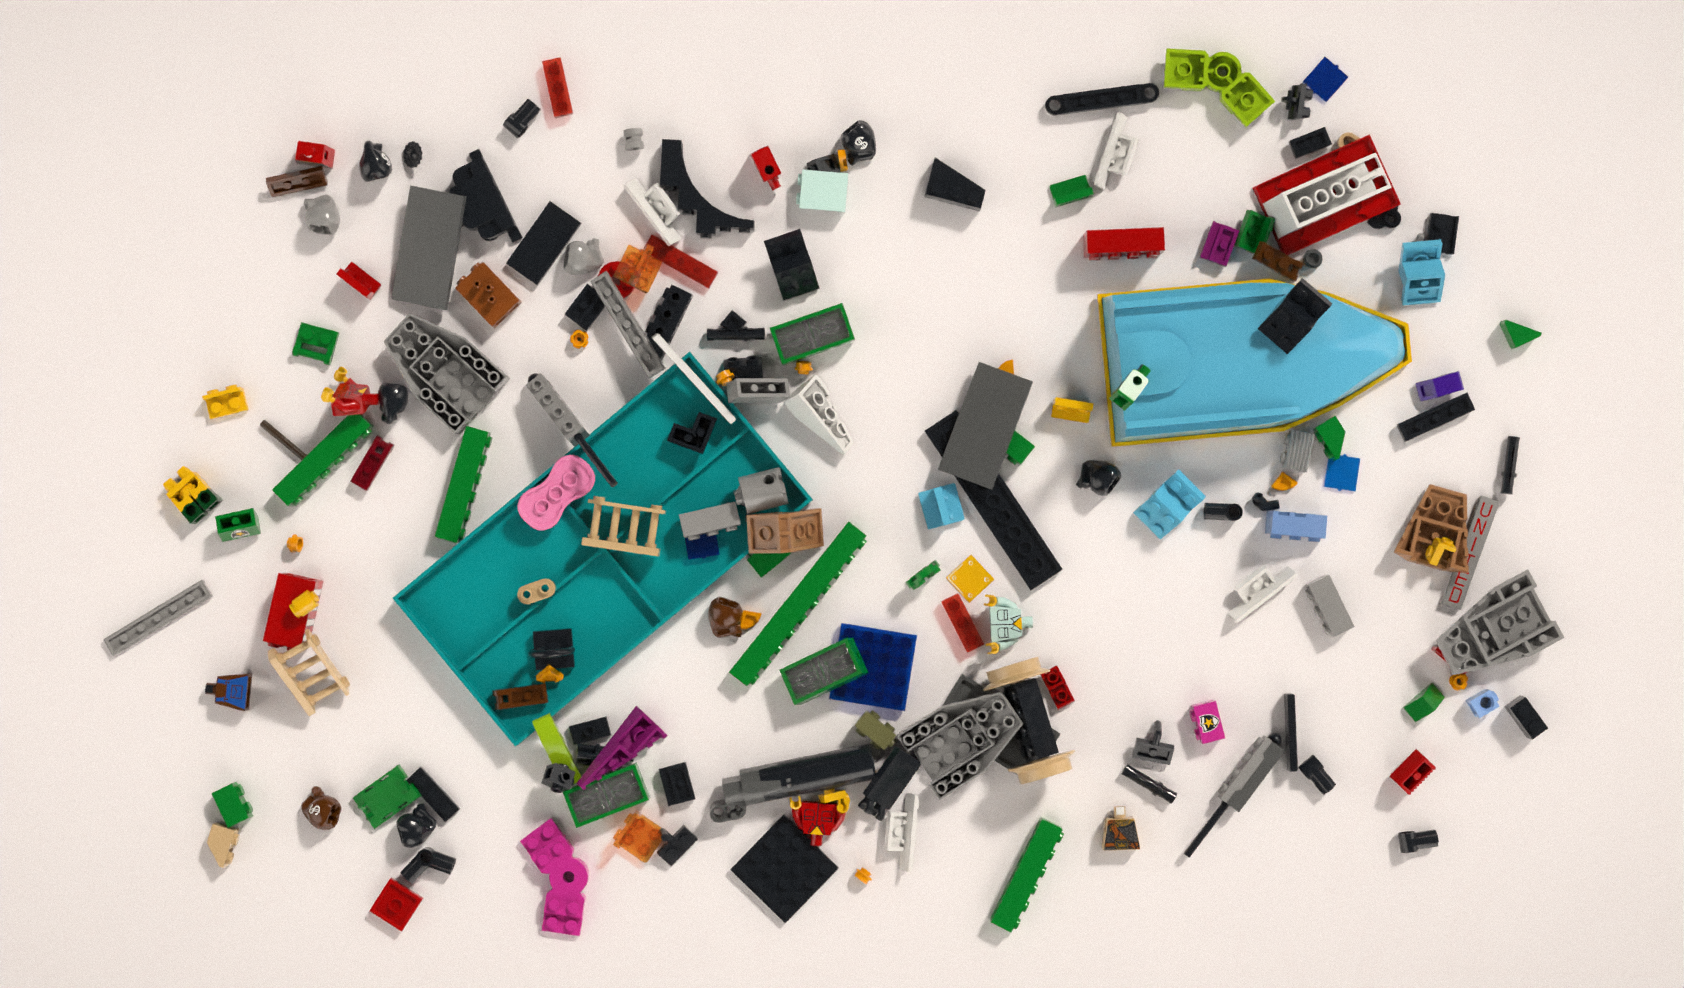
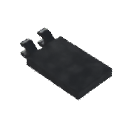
[858,746,921,821]

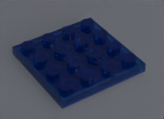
[829,623,917,711]

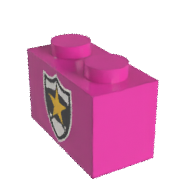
[1189,700,1225,744]

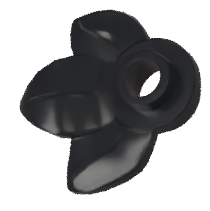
[1367,206,1401,229]

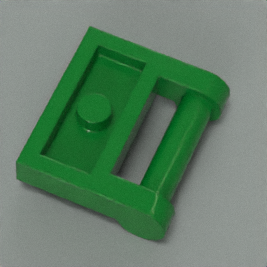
[292,322,339,365]

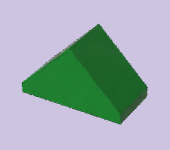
[1500,320,1542,349]
[1403,683,1445,722]

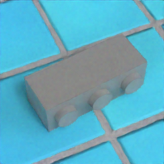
[726,378,790,403]
[679,502,741,541]
[1305,575,1355,637]

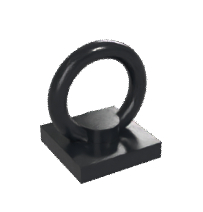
[528,628,575,670]

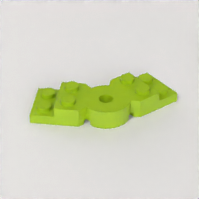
[1163,48,1275,128]

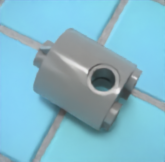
[733,467,789,514]

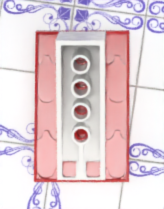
[1252,134,1401,255]

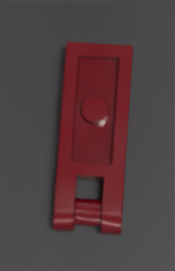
[350,435,395,491]

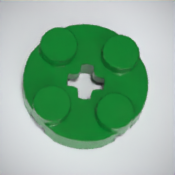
[905,559,941,590]

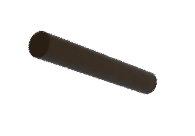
[260,420,307,460]

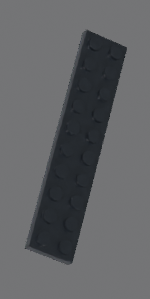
[924,410,1063,591]

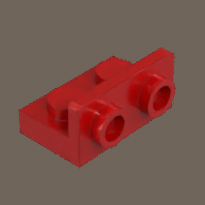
[336,262,381,300]

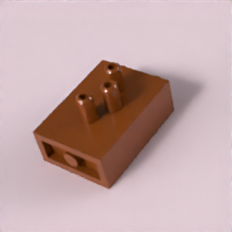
[455,262,522,328]

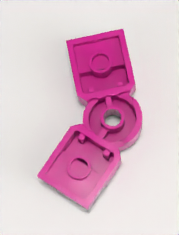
[520,817,589,936]

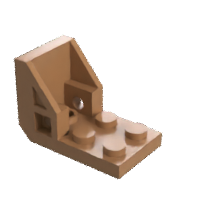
[746,508,824,553]

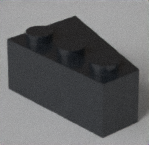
[925,157,986,212]

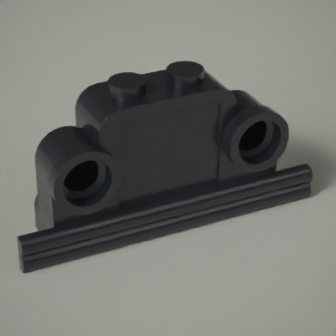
[449,149,523,243]

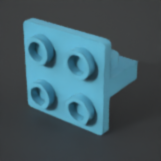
[918,483,965,529]

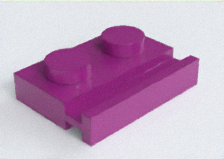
[1199,221,1240,267]

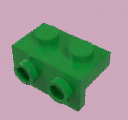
[1234,210,1275,254]

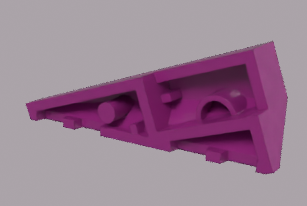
[577,706,668,790]

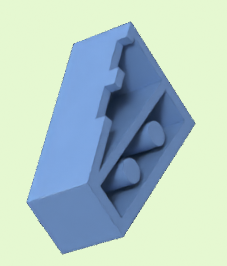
[1265,510,1327,542]

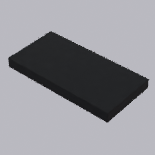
[506,201,582,286]

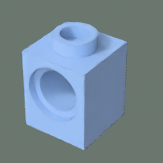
[1465,689,1500,718]

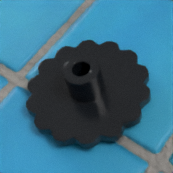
[403,141,423,168]

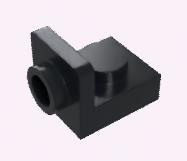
[807,154,840,172]

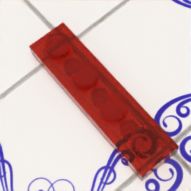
[642,234,718,289]

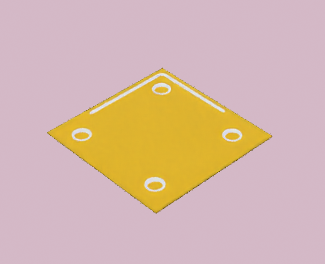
[946,555,995,603]

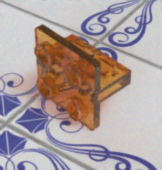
[614,244,662,294]

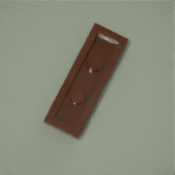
[266,166,328,197]

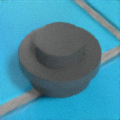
[1303,249,1323,269]

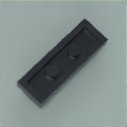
[406,766,461,822]

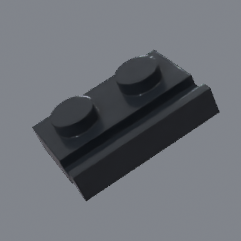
[1426,213,1459,255]
[565,284,605,331]
[659,762,696,807]

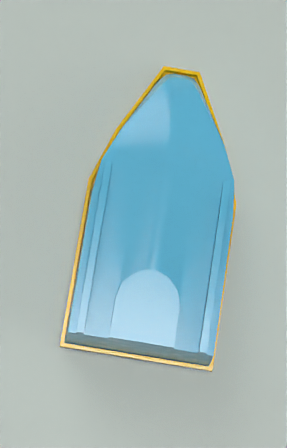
[1097,279,1412,447]

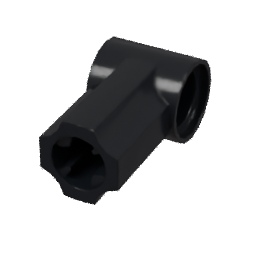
[503,99,541,138]
[1204,503,1243,521]
[1298,755,1336,795]
[1398,829,1439,853]

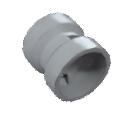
[623,128,644,151]

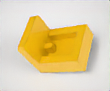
[1425,537,1456,566]
[818,788,850,809]

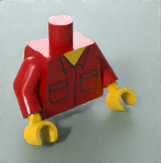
[321,367,379,416]
[789,796,850,846]

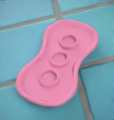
[518,455,595,531]

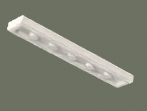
[651,333,736,424]

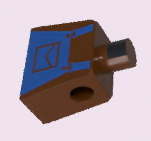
[205,673,253,711]

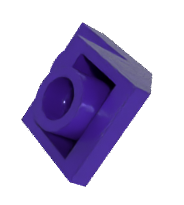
[1415,371,1464,402]

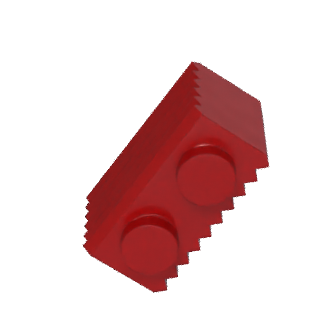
[1389,749,1436,795]

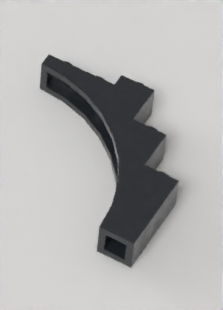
[660,139,755,239]

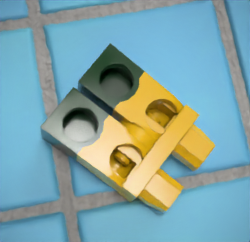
[163,466,223,524]

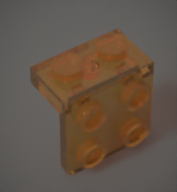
[613,810,662,863]

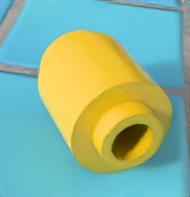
[289,590,320,618]

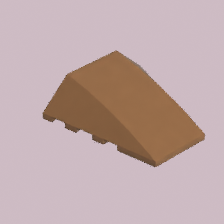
[1394,484,1469,573]

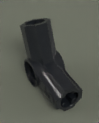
[400,847,457,884]

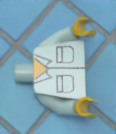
[984,594,1033,654]

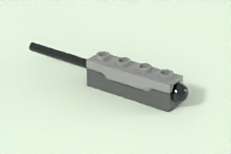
[526,373,618,487]
[1184,733,1285,858]

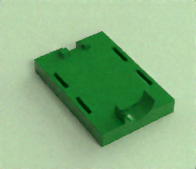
[353,764,422,829]

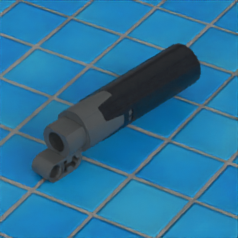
[710,744,876,823]

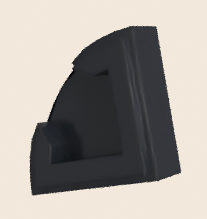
[720,310,747,329]

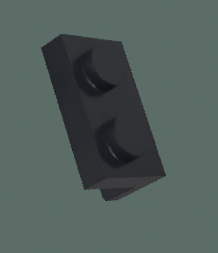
[724,355,763,389]

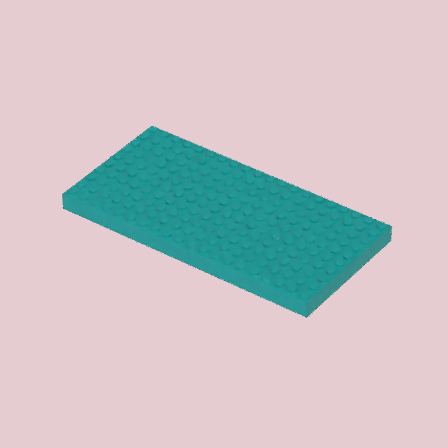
[393,351,813,747]

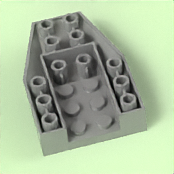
[384,313,510,434]
[897,691,1023,800]

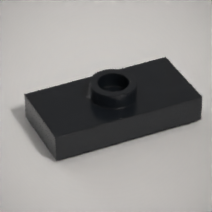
[1288,127,1332,159]
[569,716,611,745]

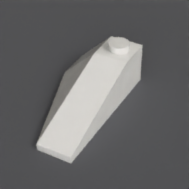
[784,374,854,455]

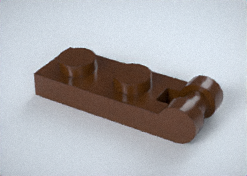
[1252,241,1304,282]
[492,683,549,710]

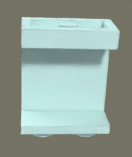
[796,170,848,212]

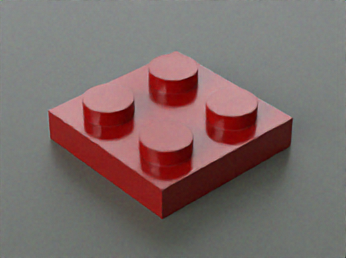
[370,877,423,932]

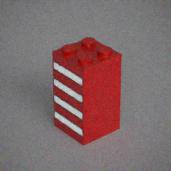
[263,573,324,650]

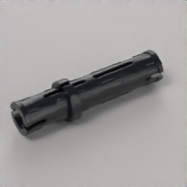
[707,326,765,342]
[1500,436,1520,495]
[1121,764,1178,804]

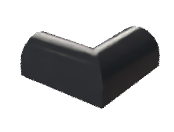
[667,412,717,454]

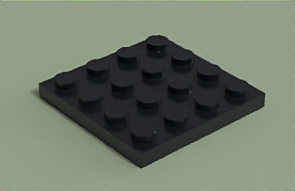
[730,814,839,923]

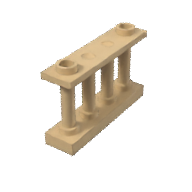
[581,496,666,556]
[268,629,350,716]

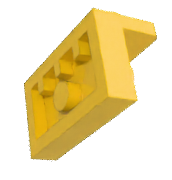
[202,384,249,419]
[1051,397,1094,423]

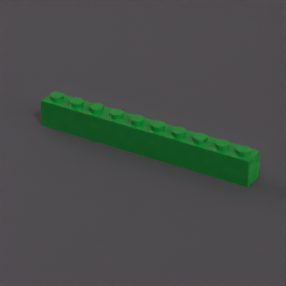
[729,522,867,686]

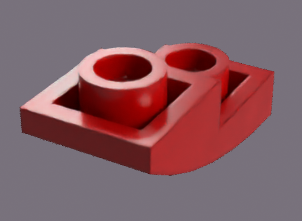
[1040,665,1075,710]

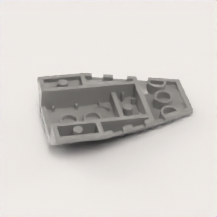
[1436,569,1565,675]

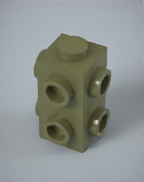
[854,710,897,750]

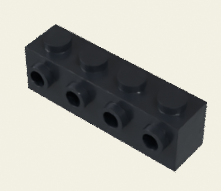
[645,284,693,361]

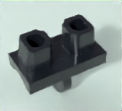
[1281,83,1313,120]

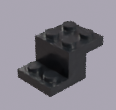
[764,229,820,301]
[1258,278,1332,354]

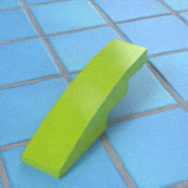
[532,713,582,784]

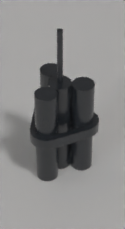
[576,744,634,766]

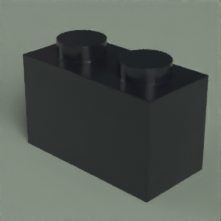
[1504,696,1548,739]

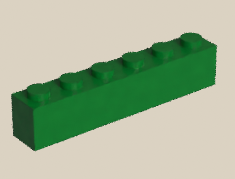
[272,414,374,507]
[435,426,492,543]
[990,817,1064,933]

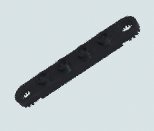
[1045,83,1159,116]

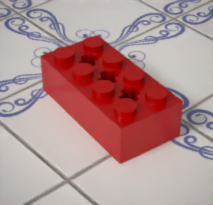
[1083,227,1165,261]

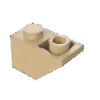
[207,822,240,868]

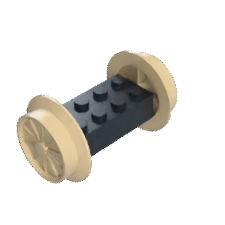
[983,657,1075,784]

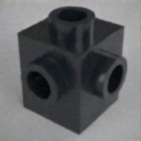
[541,763,575,793]

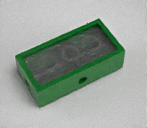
[770,303,855,366]
[779,638,868,705]
[563,762,650,828]

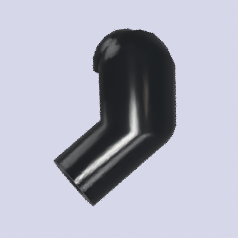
[1252,492,1280,511]

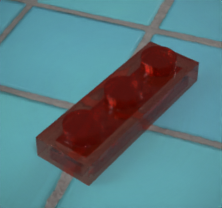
[542,57,574,118]
[941,593,984,653]

